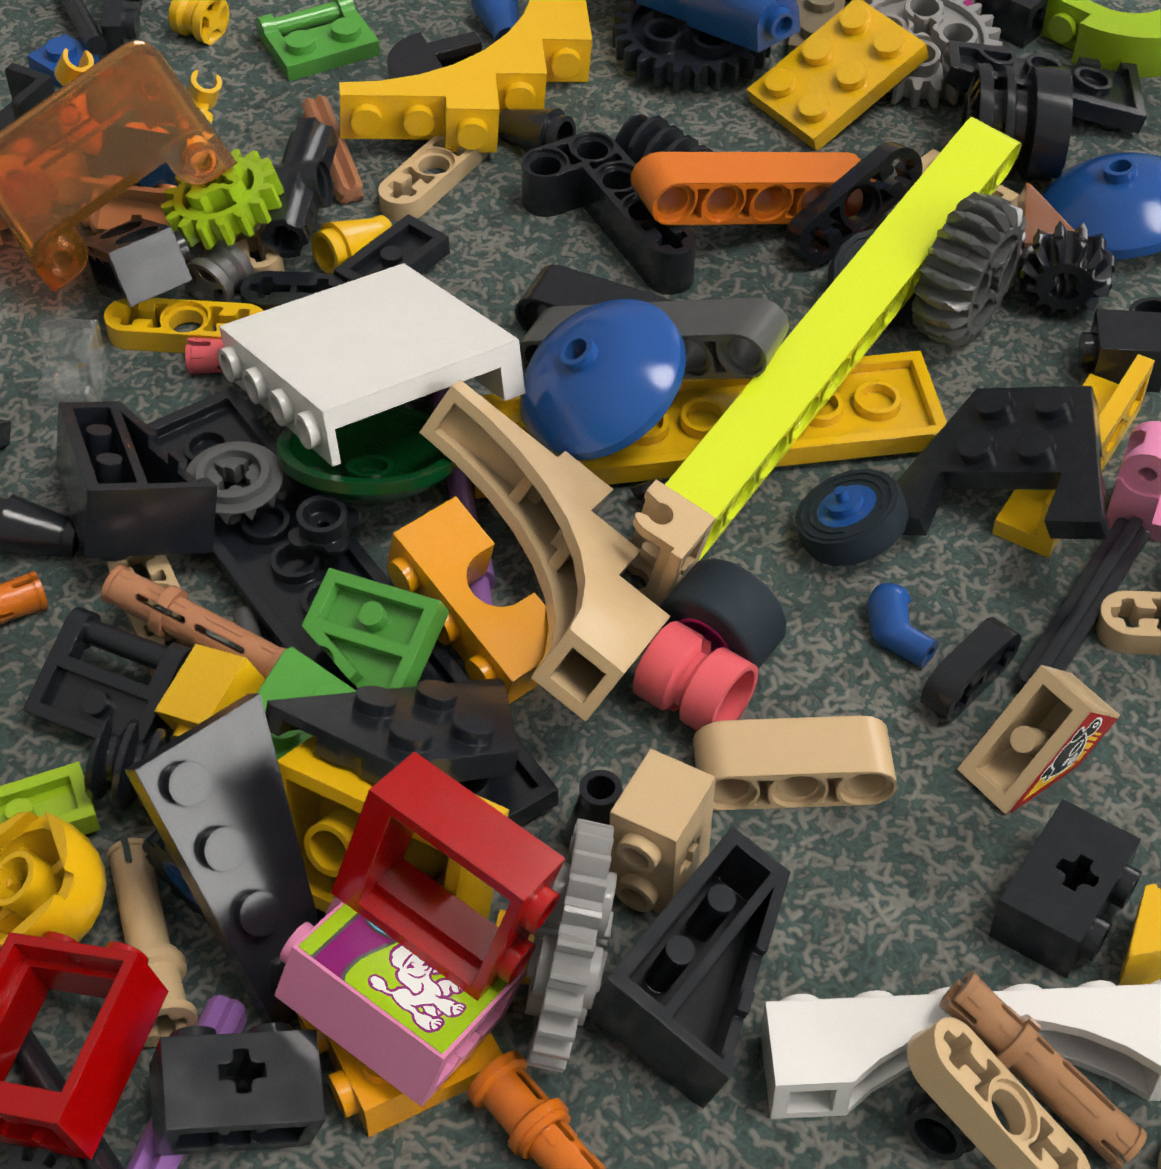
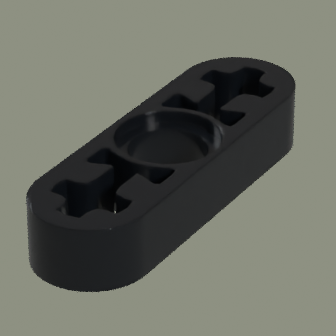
[785,142,923,265]

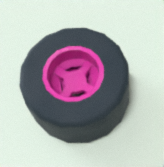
[659,558,787,669]

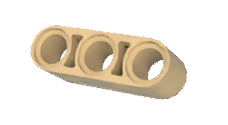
[693,716,897,811]

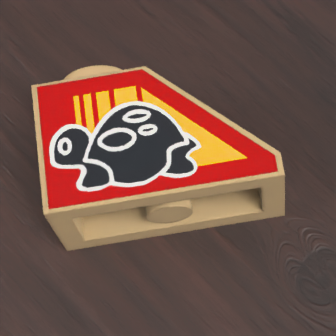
[957,665,1120,814]

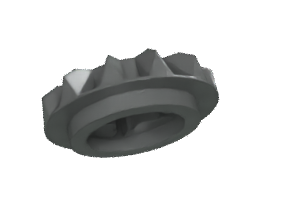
[186,441,285,524]

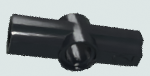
[258,117,338,258]

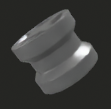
[185,239,254,302]

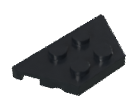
[265,678,519,784]

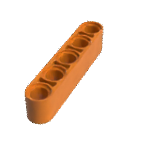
[631,152,877,225]

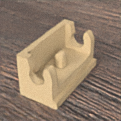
[627,479,716,607]

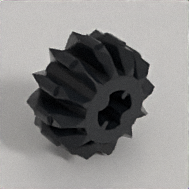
[1017,221,1115,319]

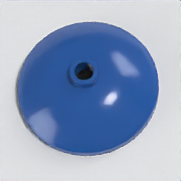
[1043,152,1161,259]
[519,299,686,460]

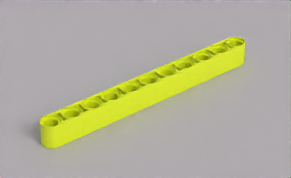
[665,117,1021,561]

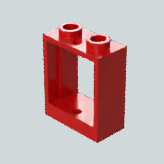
[331,751,566,1001]
[0,931,169,1160]

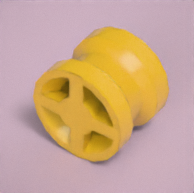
[168,0,230,45]

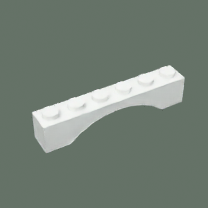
[760,979,1161,1119]

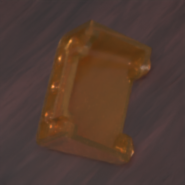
[0,41,237,292]

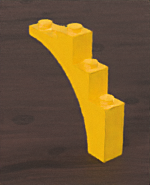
[339,0,592,153]

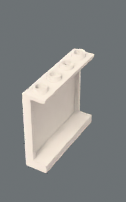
[218,263,525,466]

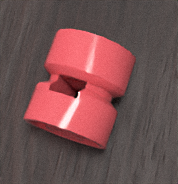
[633,621,758,731]

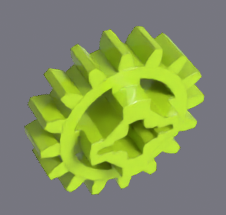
[161,149,284,250]

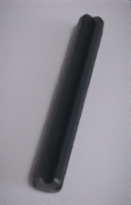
[1016,516,1150,688]

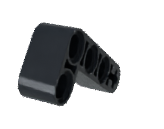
[521,131,696,295]

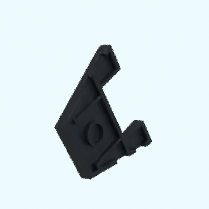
[896,386,1109,540]

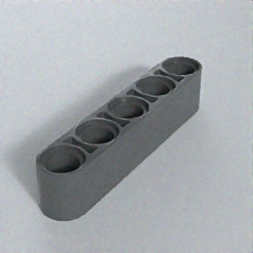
[519,297,789,380]

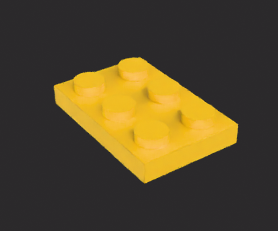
[746,0,929,151]

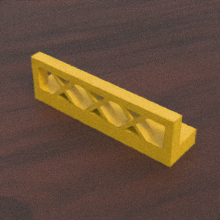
[992,354,1155,558]

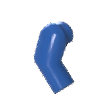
[866,583,939,669]

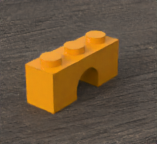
[387,496,549,704]

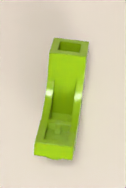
[1041,0,1161,78]

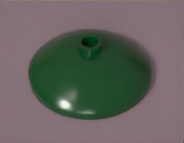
[276,407,457,506]

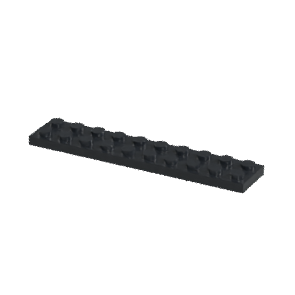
[147,386,559,826]

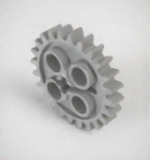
[866,0,1003,109]
[524,818,617,1073]

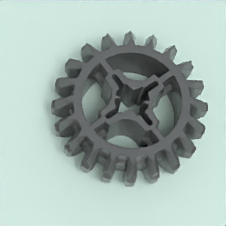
[912,192,1026,348]

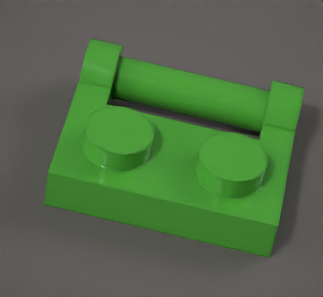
[255,0,380,81]

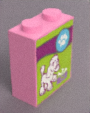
[274,897,527,1107]

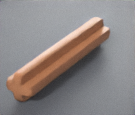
[302,95,364,205]

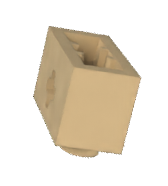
[609,749,716,913]

